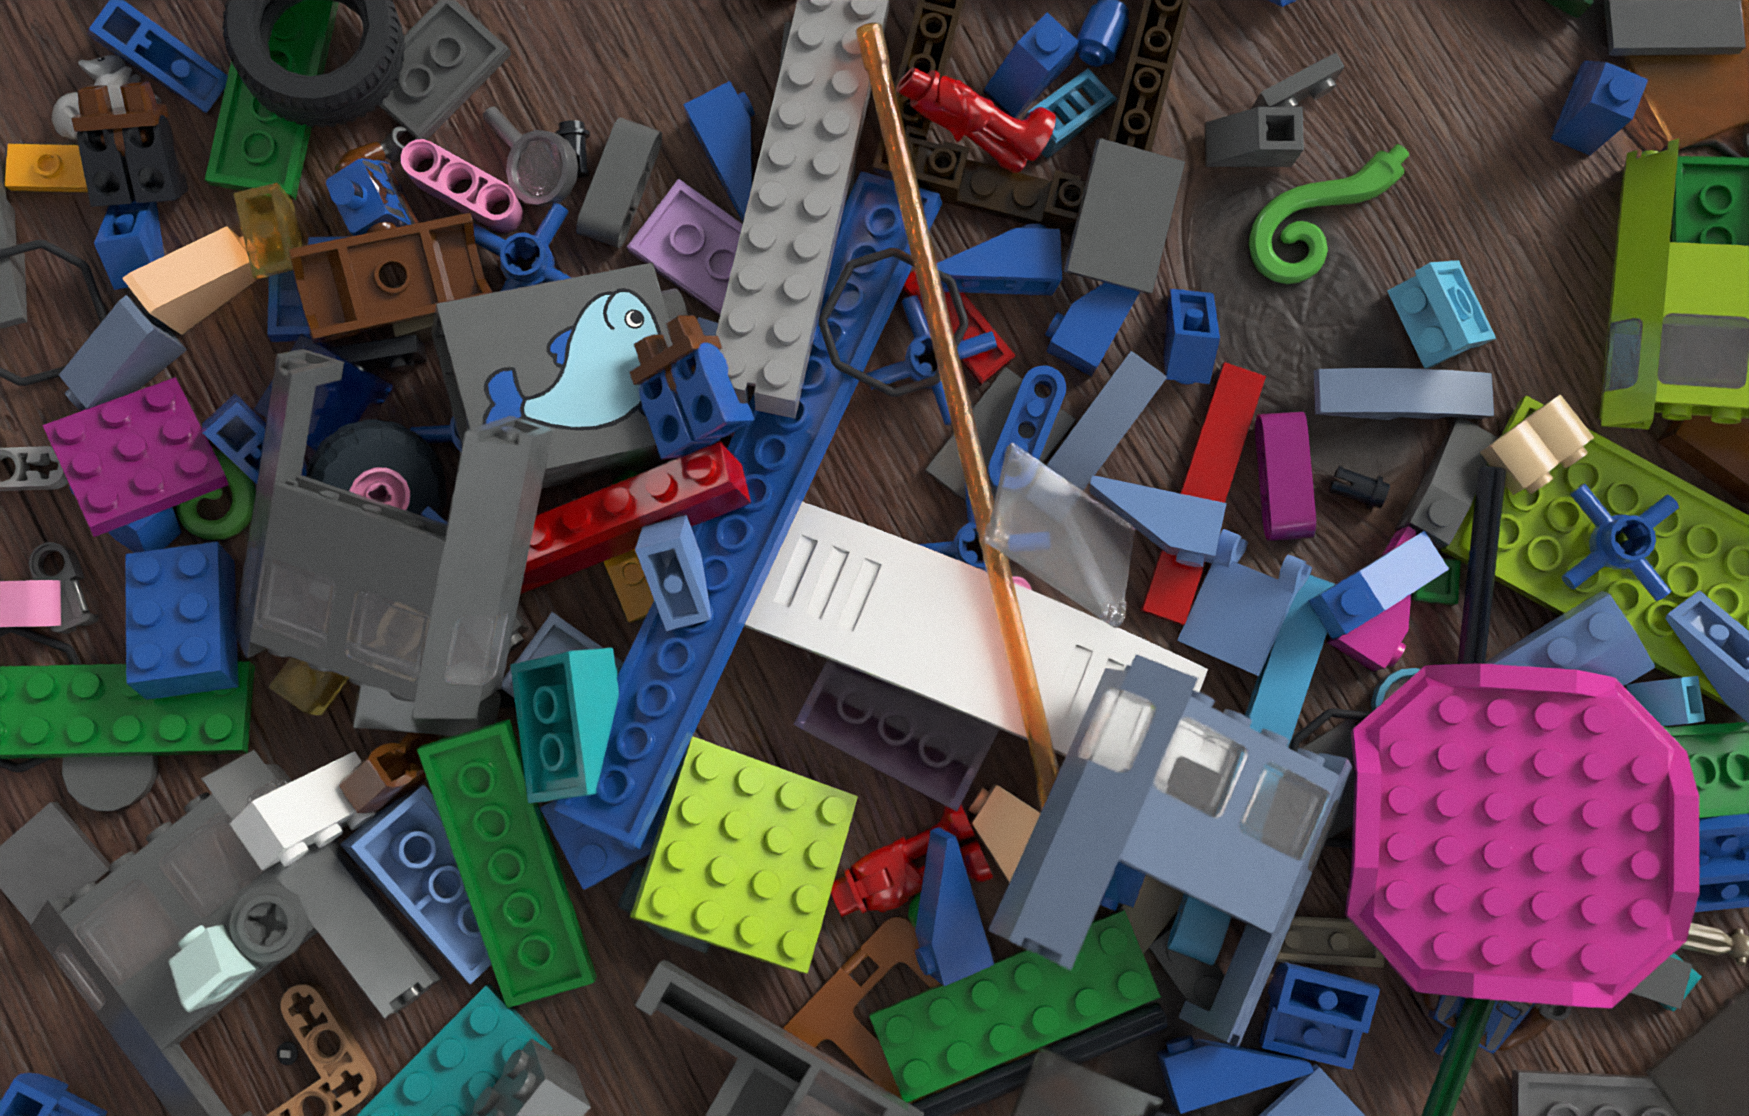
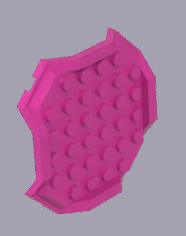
[1345,664,1699,1008]

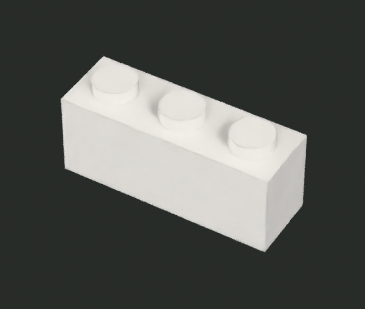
[230,751,375,870]

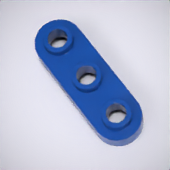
[987,365,1066,494]

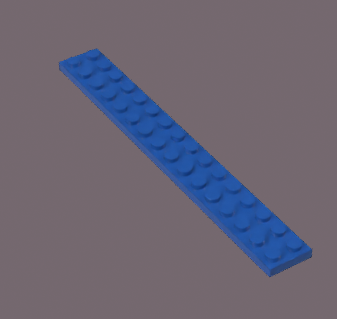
[553,171,943,849]

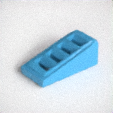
[1024,68,1117,158]

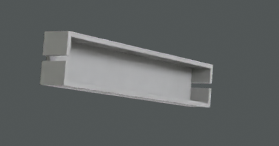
[716,0,889,418]

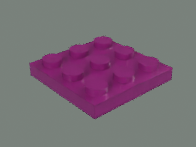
[42,377,229,537]

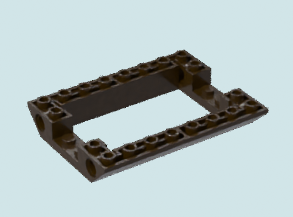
[873,0,1190,236]

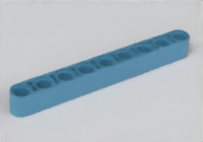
[1167,575,1335,966]

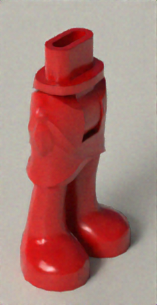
[896,67,1056,173]
[831,798,994,917]

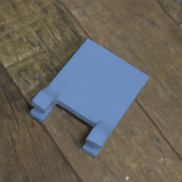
[1177,529,1312,676]

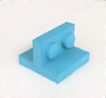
[1388,260,1496,369]

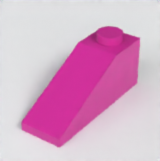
[1327,526,1416,671]

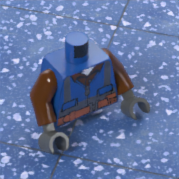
[326,127,419,236]
[1423,993,1573,1057]

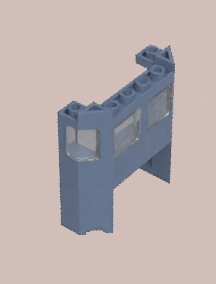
[989,654,1355,1046]

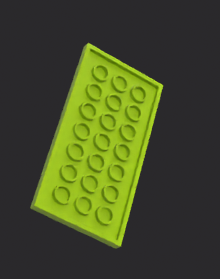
[1441,395,1749,711]

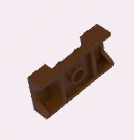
[289,213,492,344]

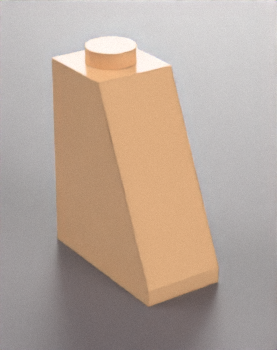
[123,226,267,335]
[968,785,1041,884]

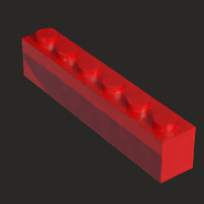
[520,442,751,594]

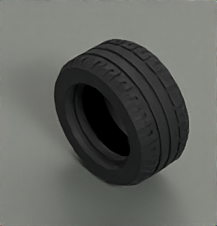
[222,0,405,128]

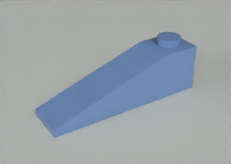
[340,784,492,984]

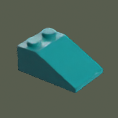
[510,648,619,804]

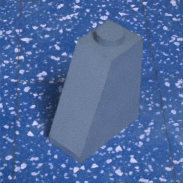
[59,295,187,411]

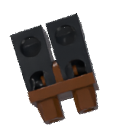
[71,81,189,207]

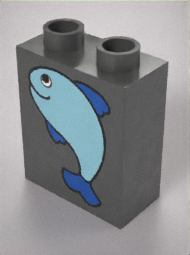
[431,263,687,489]

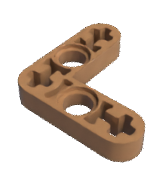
[266,982,377,1116]

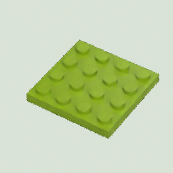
[630,736,858,974]

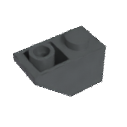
[1204,107,1304,167]

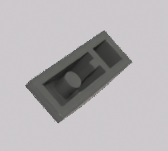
[1394,417,1497,550]

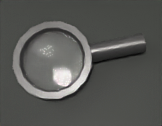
[483,107,578,207]

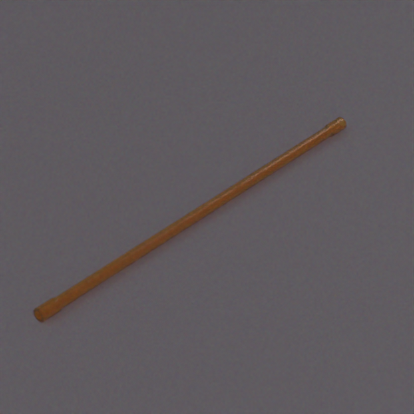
[855,23,1059,809]

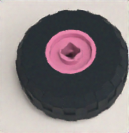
[306,419,447,517]

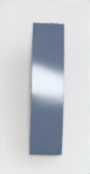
[1021,351,1167,527]
[1314,368,1494,420]

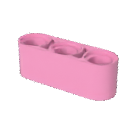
[401,139,524,233]
[0,580,61,627]

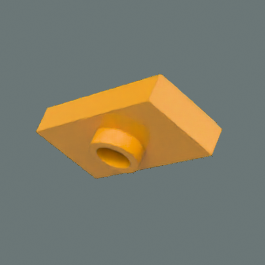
[4,144,88,192]
[604,549,654,623]

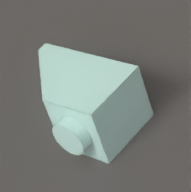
[169,925,259,1012]

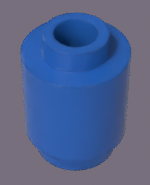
[1076,0,1130,67]

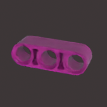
[1255,412,1316,541]

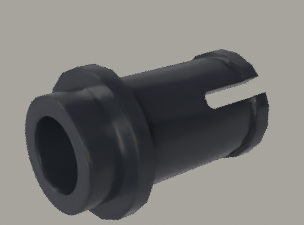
[555,120,590,179]
[1329,465,1390,510]

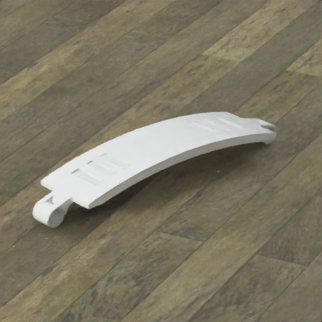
[744,502,1233,791]

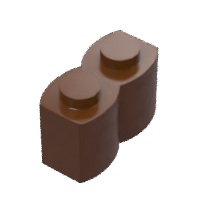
[339,732,439,813]

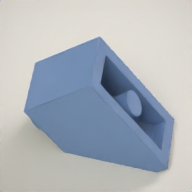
[635,515,711,631]

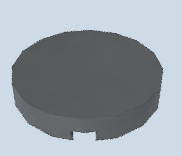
[62,756,158,811]

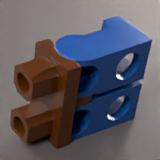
[629,315,755,459]

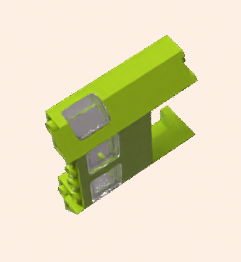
[1599,138,1749,430]

